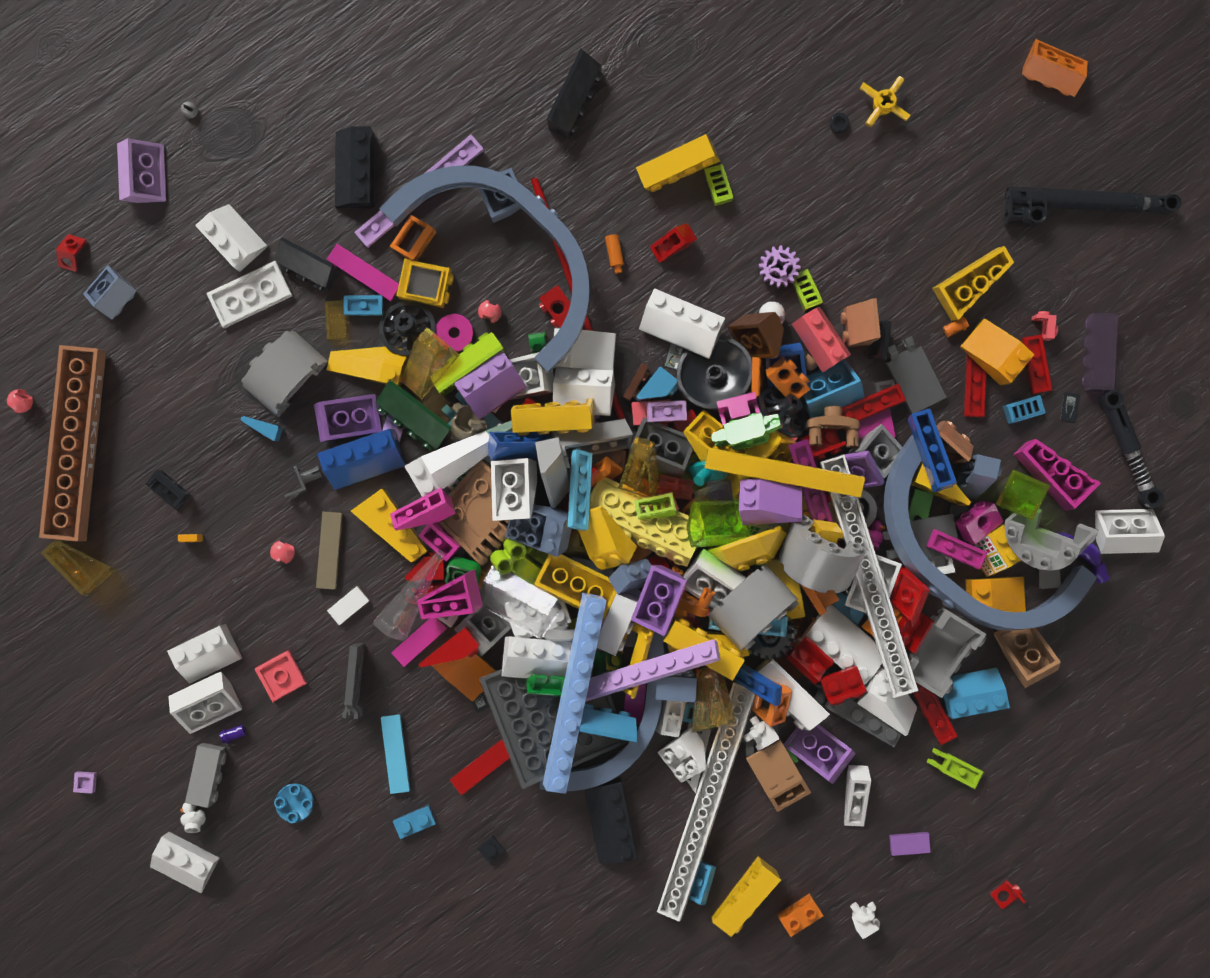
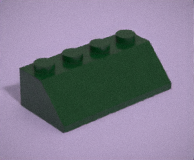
[376,380,452,453]

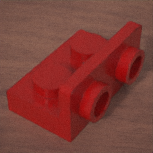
[798,429,847,462]
[898,612,934,654]
[787,636,834,684]
[820,665,867,705]

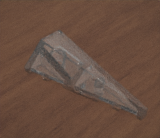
[373,549,444,641]

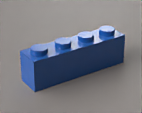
[907,408,957,493]

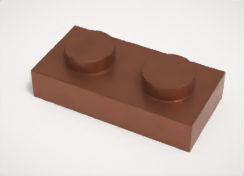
[623,363,650,402]

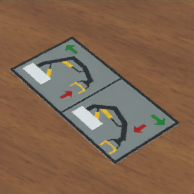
[664,343,684,370]

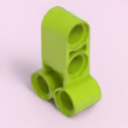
[490,538,542,586]

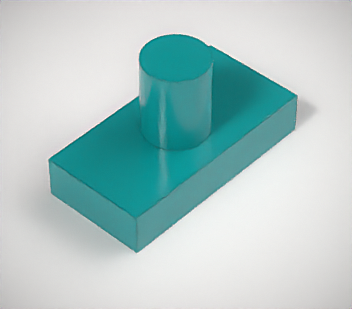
[687,461,729,486]

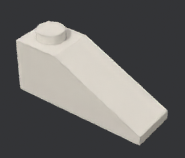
[844,765,871,827]

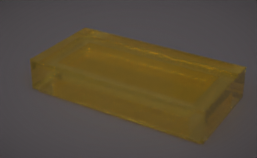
[325,300,347,340]

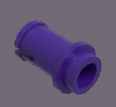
[220,724,246,744]

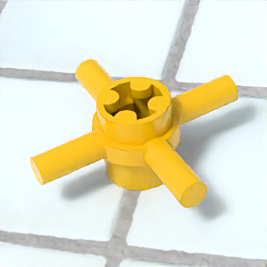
[859,76,910,127]

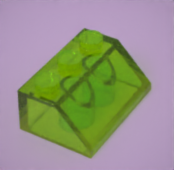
[686,500,751,547]

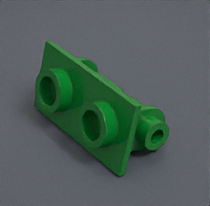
[526,674,564,696]

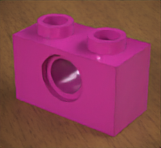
[955,500,1004,544]
[418,522,462,562]

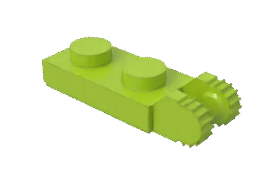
[927,748,984,789]

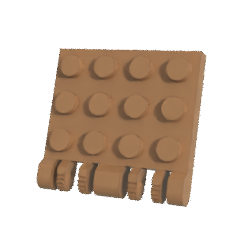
[438,459,509,566]

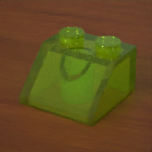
[996,469,1050,521]

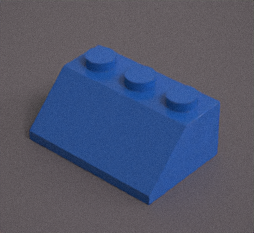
[488,431,552,462]

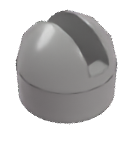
[181,102,198,118]

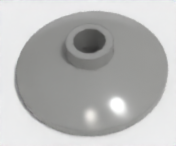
[543,624,575,642]

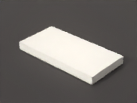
[207,261,293,328]

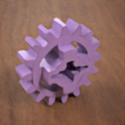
[759,245,801,288]

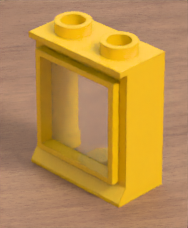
[397,258,454,308]

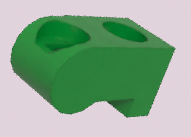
[528,332,547,354]

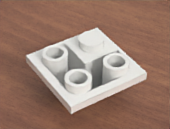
[657,727,706,783]

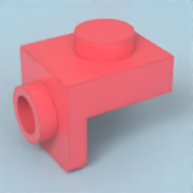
[1032,311,1058,341]

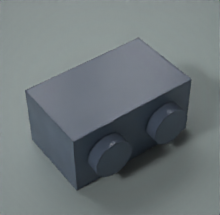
[608,559,652,594]

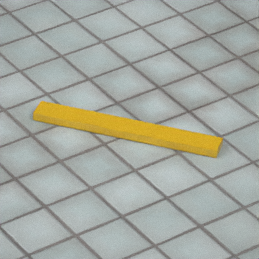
[705,447,865,498]

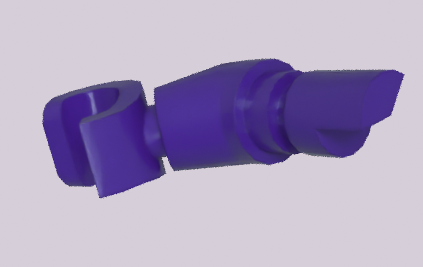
[1057,532,1110,583]

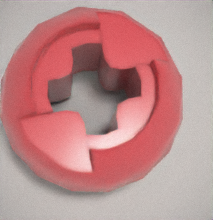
[478,300,502,323]
[7,389,33,413]
[270,541,295,564]

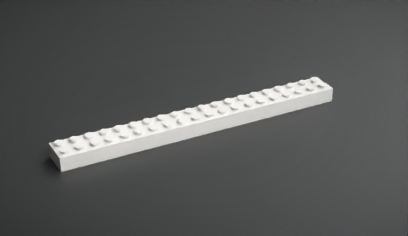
[820,455,918,698]
[657,682,755,921]

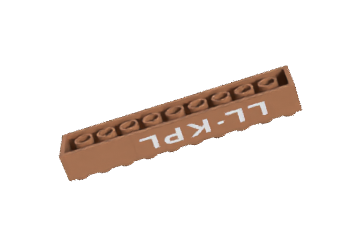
[39,345,106,541]

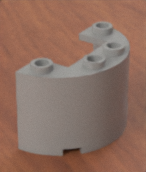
[241,330,328,418]
[1005,504,1099,571]
[778,514,868,593]
[709,564,799,651]
[907,608,986,698]

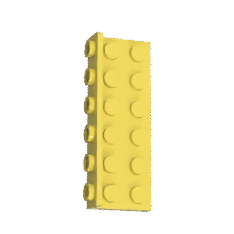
[589,477,707,567]

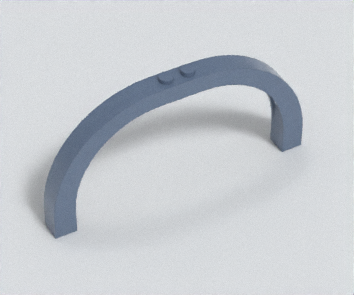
[379,165,590,374]
[884,435,1097,631]
[540,557,665,791]

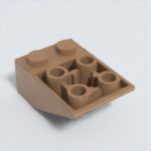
[746,739,811,812]

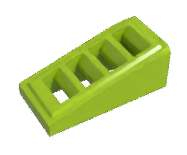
[704,164,734,206]
[793,269,823,311]
[634,493,677,520]

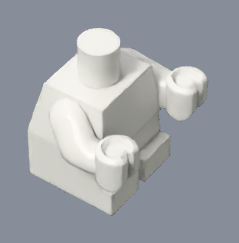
[743,716,779,751]
[850,902,880,939]

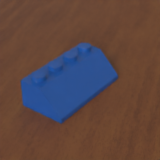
[317,429,406,490]

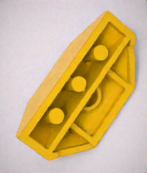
[708,526,787,571]

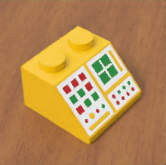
[968,524,1021,577]

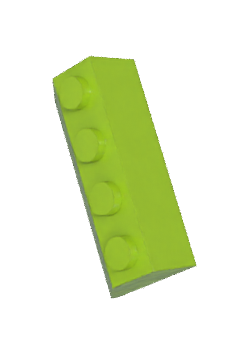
[429,332,506,396]

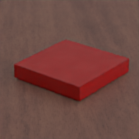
[889,568,930,623]

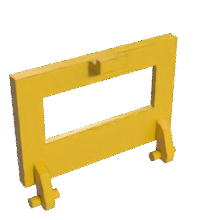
[618,621,654,699]

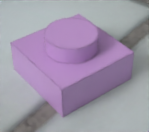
[73,771,97,793]

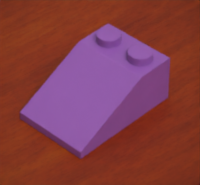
[314,394,382,442]
[739,478,802,525]
[783,724,856,784]

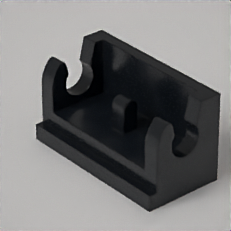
[146,469,192,511]

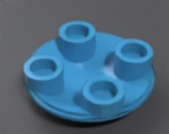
[274,783,314,823]

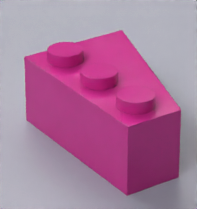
[417,569,483,619]

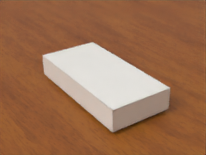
[327,586,370,625]

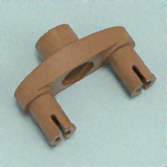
[807,406,860,448]

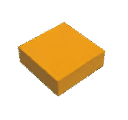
[178,534,203,542]

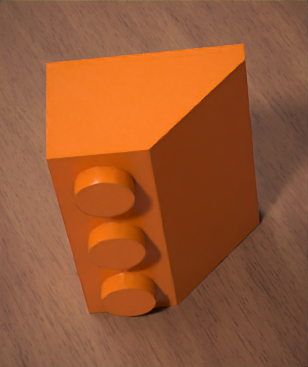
[1022,39,1088,97]

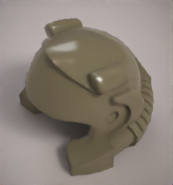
[451,403,487,440]

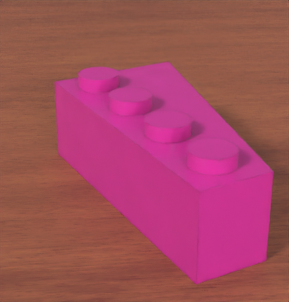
[1013,439,1101,511]

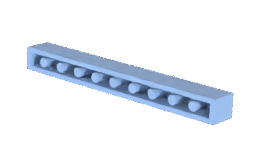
[543,593,606,794]

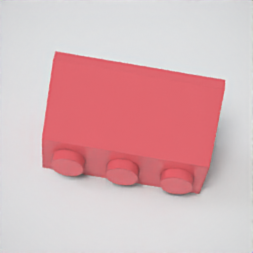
[792,307,851,372]

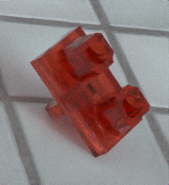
[657,475,694,500]

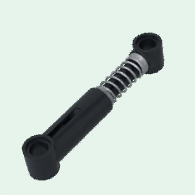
[1098,390,1164,508]

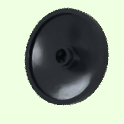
[677,336,752,411]

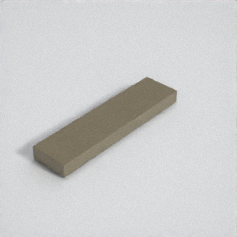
[316,512,343,589]

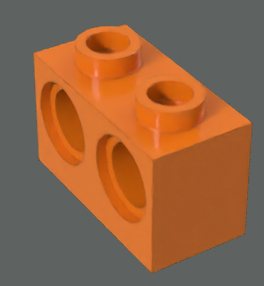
[765,356,810,399]
[778,893,823,937]

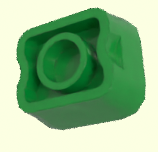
[445,556,481,585]

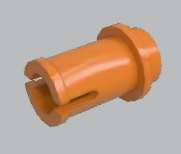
[943,316,969,338]

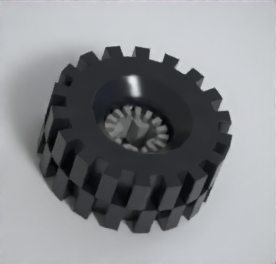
[749,615,797,659]

